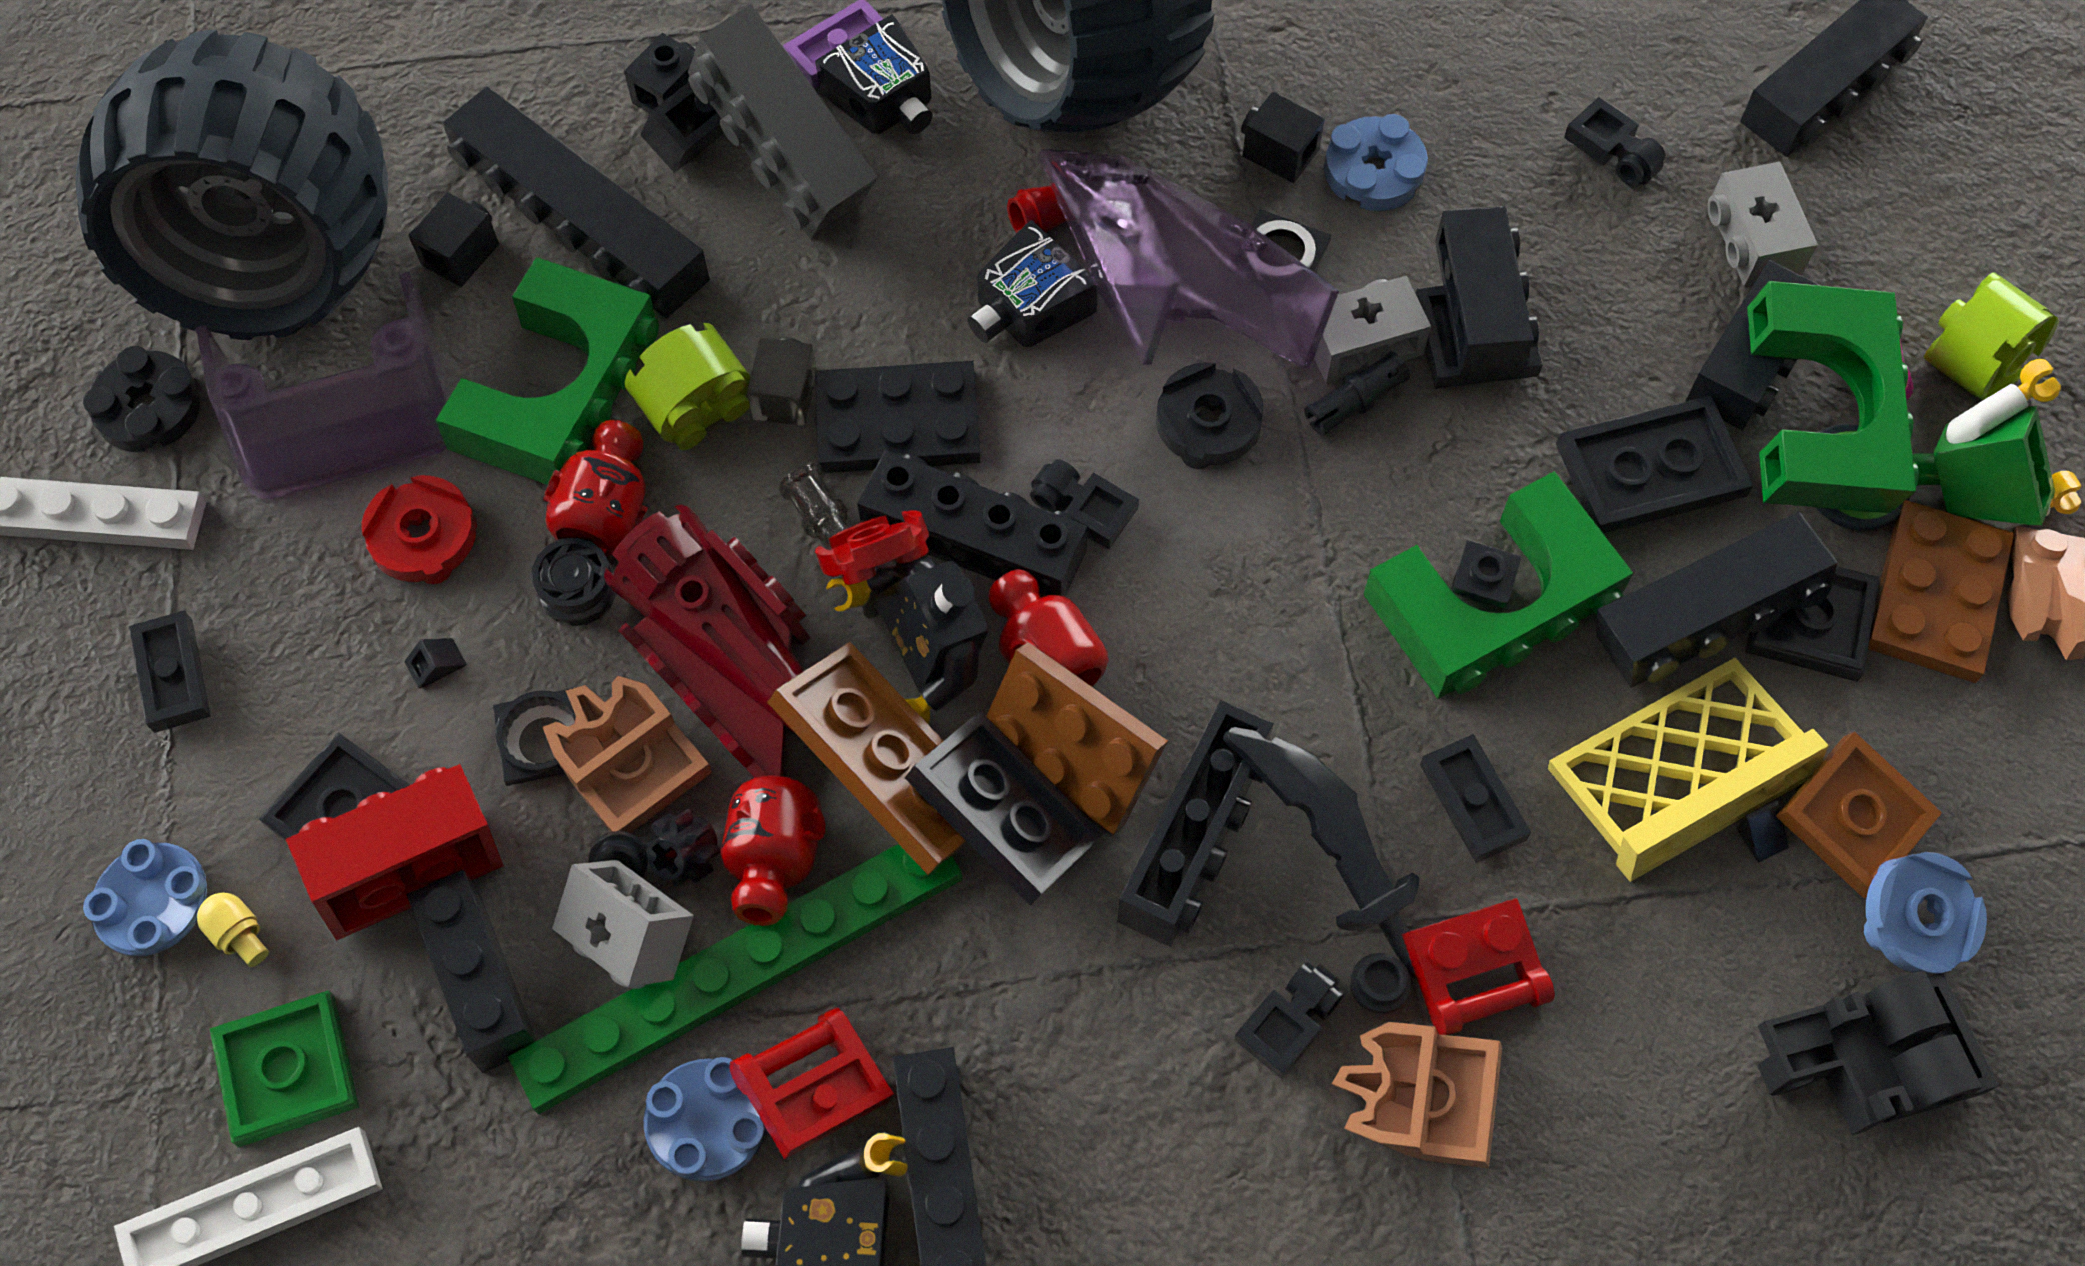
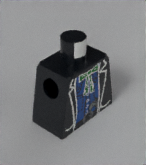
[815,14,933,134]
[967,220,1098,347]

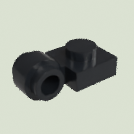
[1564,97,1666,186]
[1030,459,1139,550]
[1235,962,1346,1079]

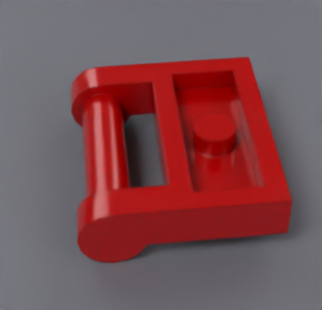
[1402,898,1555,1035]
[729,1007,894,1159]

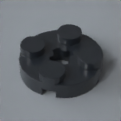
[83,346,200,452]
[1156,362,1264,469]

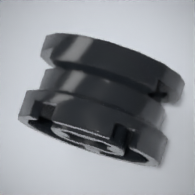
[531,537,616,626]

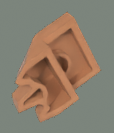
[2007,526,2085,660]
[542,676,712,833]
[1331,1022,1502,1169]

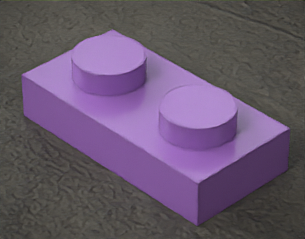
[783,0,883,89]

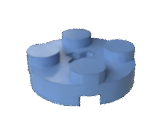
[1324,114,1428,211]
[1864,852,1987,974]

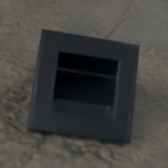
[404,638,467,688]
[1736,801,1789,863]

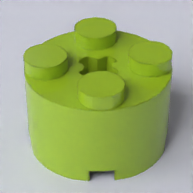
[1924,272,2059,401]
[625,323,752,450]

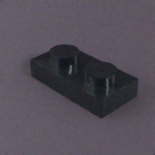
[129,610,211,733]
[1420,734,1531,863]

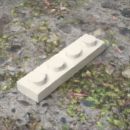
[0,477,206,550]
[114,1127,383,1266]

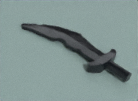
[1224,727,1420,975]

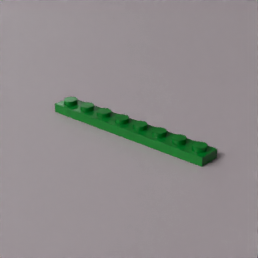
[508,844,963,1115]

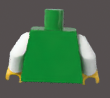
[1912,359,2082,530]

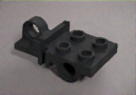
[1757,971,1999,1135]

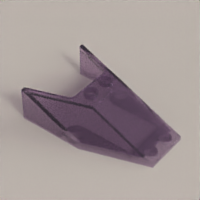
[1038,148,1339,368]

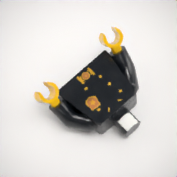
[826,556,988,724]
[742,1133,908,1266]

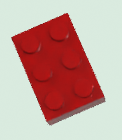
[285,764,504,941]

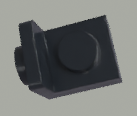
[1451,540,1522,608]

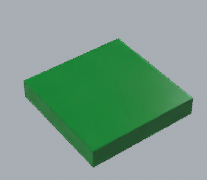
[209,990,359,1148]

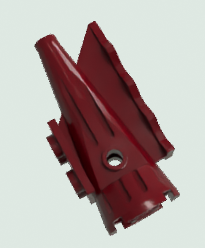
[604,505,811,778]

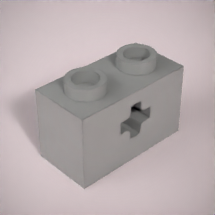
[1708,162,1818,286]
[1303,275,1431,383]
[552,860,694,989]

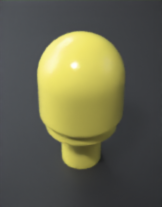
[197,893,269,967]

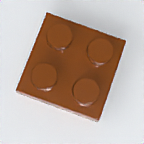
[1776,731,1942,898]

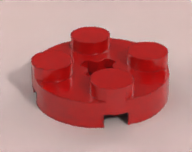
[361,475,477,584]
[815,510,929,585]

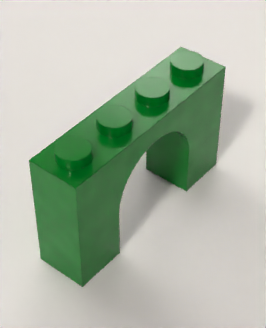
[436,257,659,485]
[1747,281,1919,513]
[1363,471,1633,699]

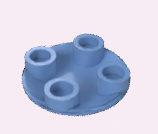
[83,839,207,956]
[643,1057,767,1181]

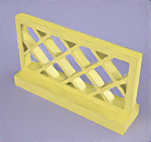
[1548,658,1829,882]

